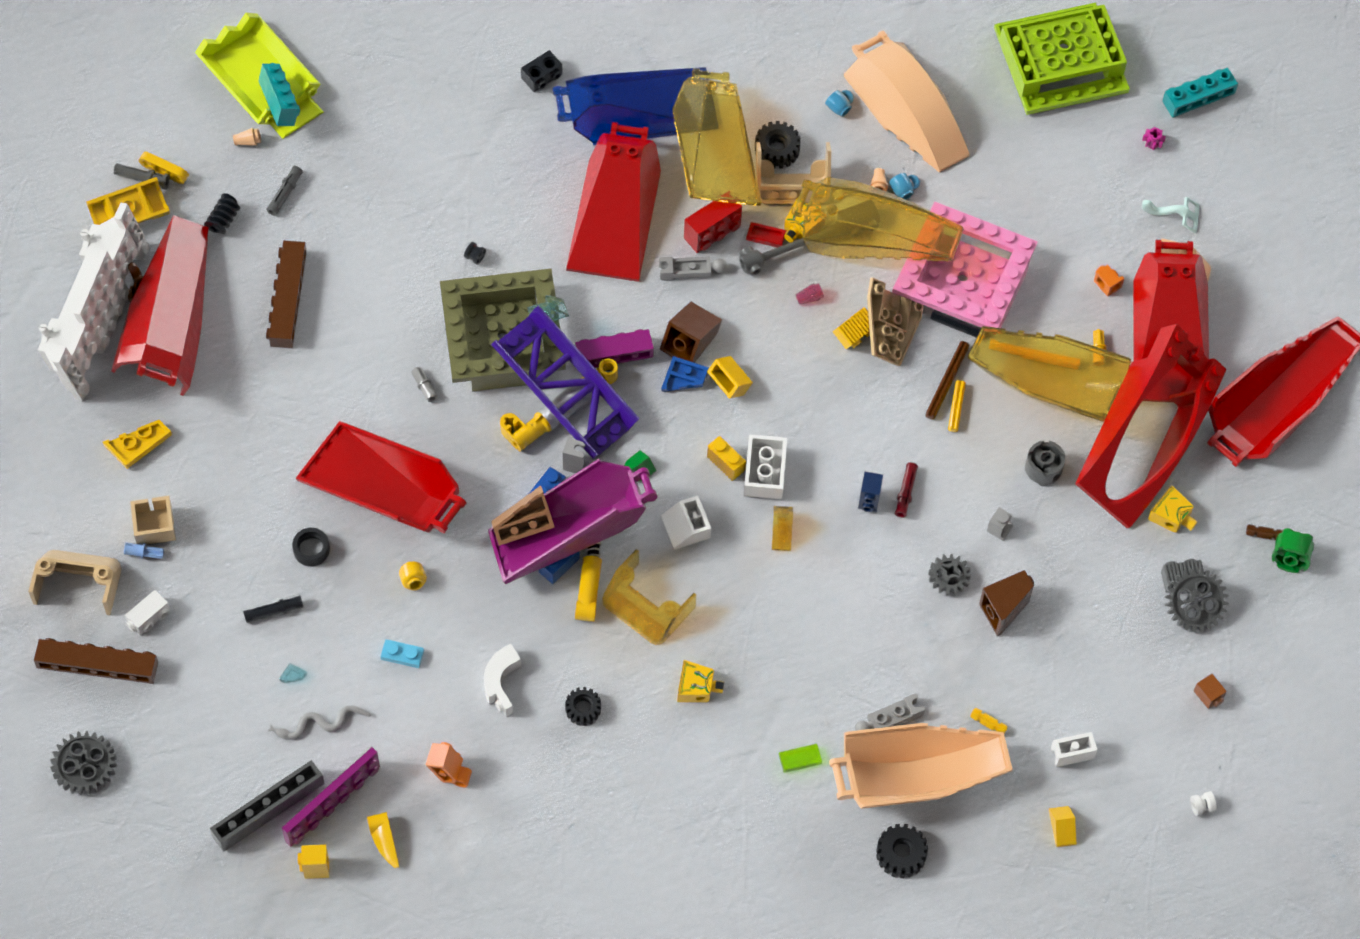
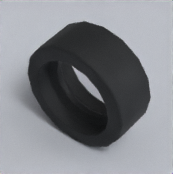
[292,527,330,567]

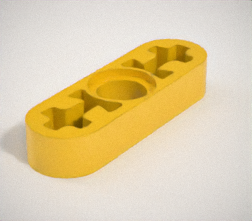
[138,152,189,184]

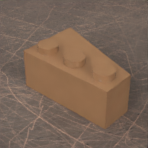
[491,486,554,545]

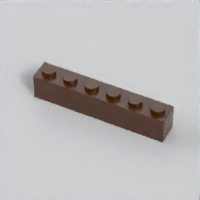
[266,240,307,348]
[34,638,159,684]

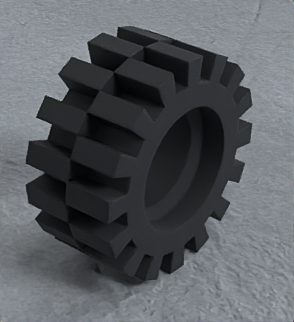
[565,687,601,726]

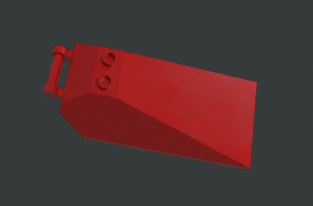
[566,122,661,282]
[1133,239,1209,402]
[296,421,467,533]

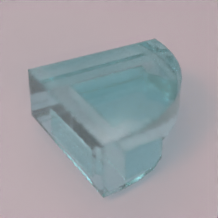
[279,663,307,683]

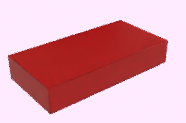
[746,222,787,248]

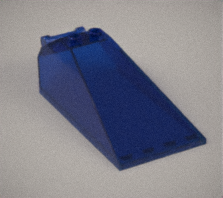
[552,67,718,146]

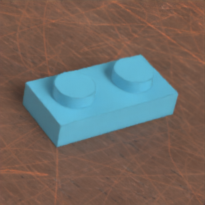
[380,639,424,668]

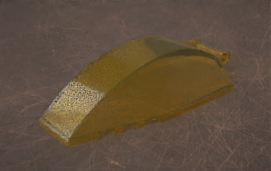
[968,326,1131,422]

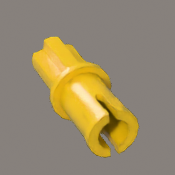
[1092,329,1107,366]

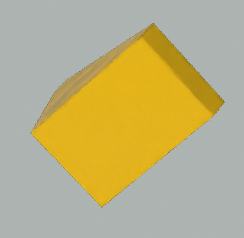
[1049,806,1077,847]

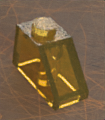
[771,506,793,551]

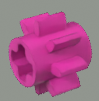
[1142,127,1166,150]

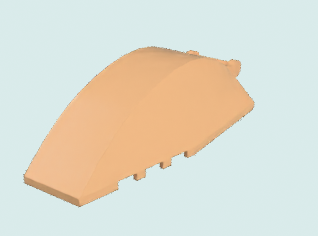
[844,30,970,172]
[829,723,1013,809]

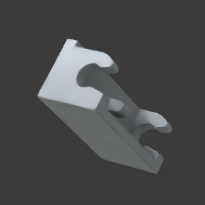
[562,436,585,473]

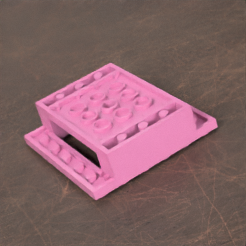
[892,202,1038,333]

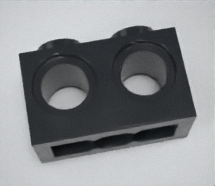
[521,50,563,92]

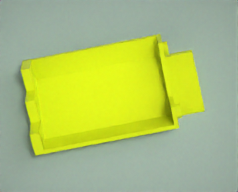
[195,13,324,139]

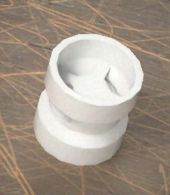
[1190,791,1217,816]

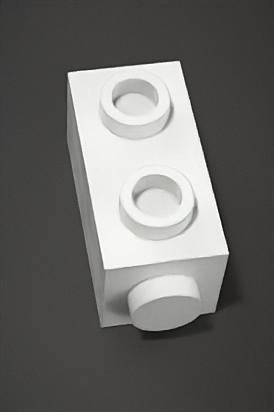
[125,590,170,636]

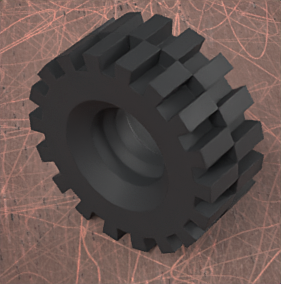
[755,121,801,169]
[876,824,928,878]

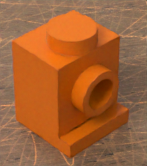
[1094,264,1125,297]

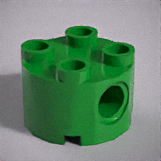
[1272,528,1314,573]

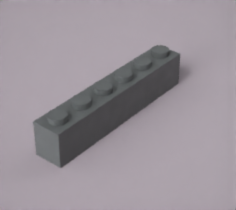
[210,760,325,852]

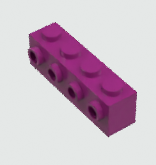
[575,329,654,368]

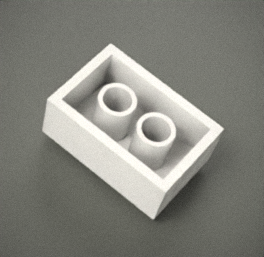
[744,434,787,499]

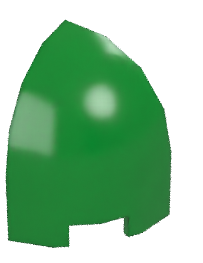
[624,450,657,481]

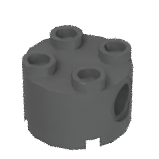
[1024,441,1065,486]

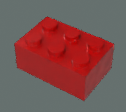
[684,191,742,253]

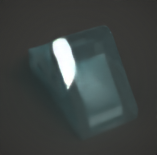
[527,295,569,321]

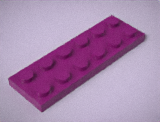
[282,747,380,847]

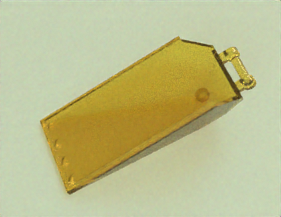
[672,68,762,206]

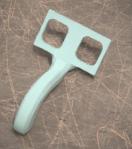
[1142,197,1200,233]

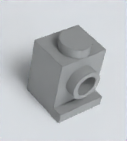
[987,507,1013,541]

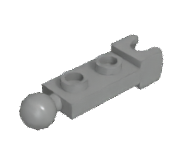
[659,256,727,280]
[855,693,925,731]

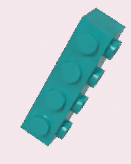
[258,63,300,126]
[1162,67,1238,118]

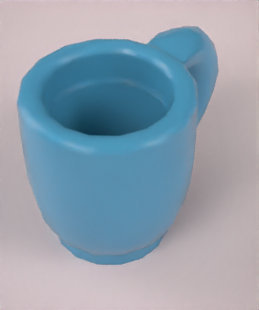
[825,90,854,117]
[889,173,920,200]

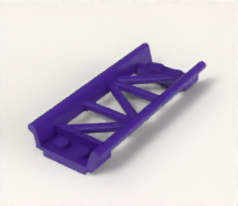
[491,305,640,459]

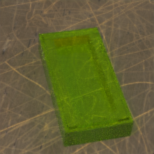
[778,743,822,773]

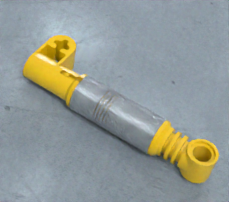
[500,359,618,452]

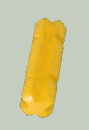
[970,708,1008,734]

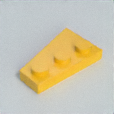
[103,420,172,469]

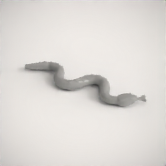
[268,705,371,739]

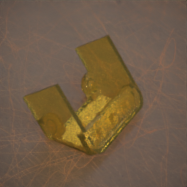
[602,549,697,645]

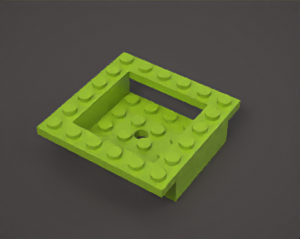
[994,2,1130,115]

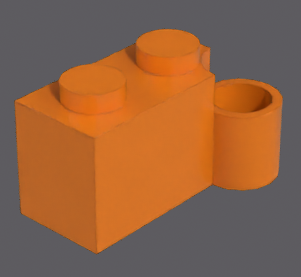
[425,742,472,788]

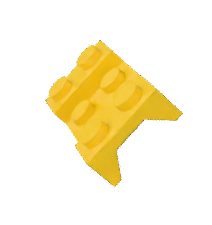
[86,177,170,225]

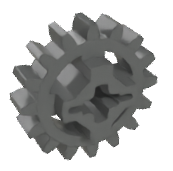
[928,554,971,596]

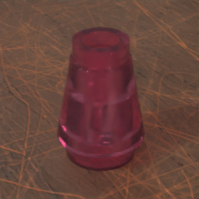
[795,283,824,304]

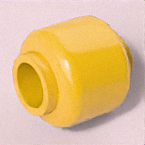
[399,561,427,590]

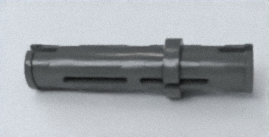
[266,165,303,216]

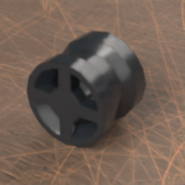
[464,242,486,265]

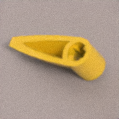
[367,812,400,868]

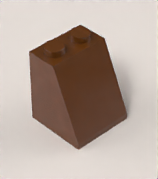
[660,301,722,363]
[979,570,1034,636]

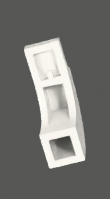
[484,644,521,717]

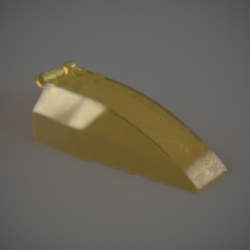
[791,177,964,261]

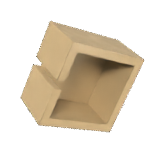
[130,496,176,545]

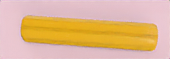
[948,380,966,432]

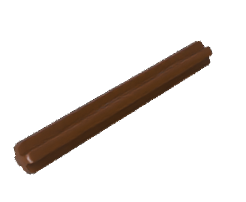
[925,341,969,420]

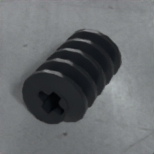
[204,193,241,234]

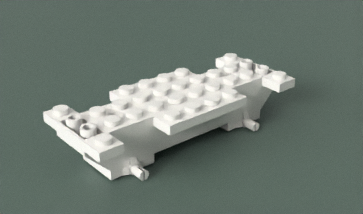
[38,203,149,402]

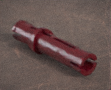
[895,462,918,518]

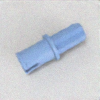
[124,542,164,559]

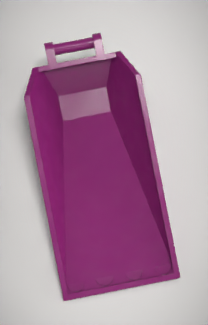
[488,459,658,584]

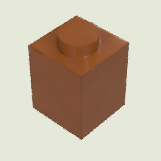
[1194,674,1227,709]

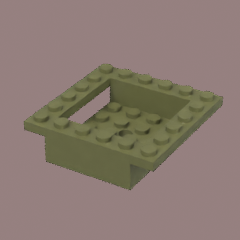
[440,268,566,392]

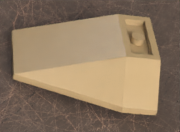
[867,277,924,366]

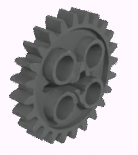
[1164,568,1229,632]
[50,731,117,795]

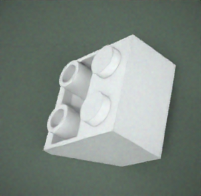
[661,496,711,550]

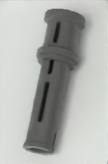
[113,163,170,190]

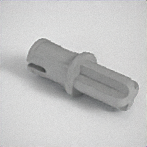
[411,366,438,402]

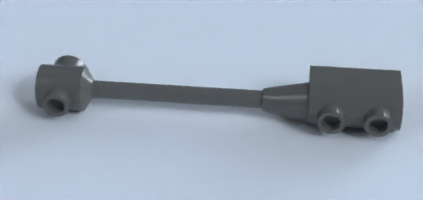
[739,200,881,275]

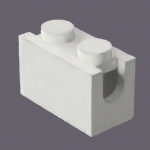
[1050,732,1097,767]

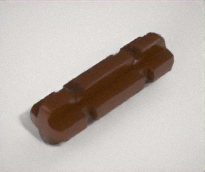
[1246,524,1283,540]

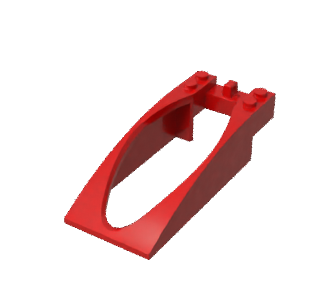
[1075,324,1227,528]

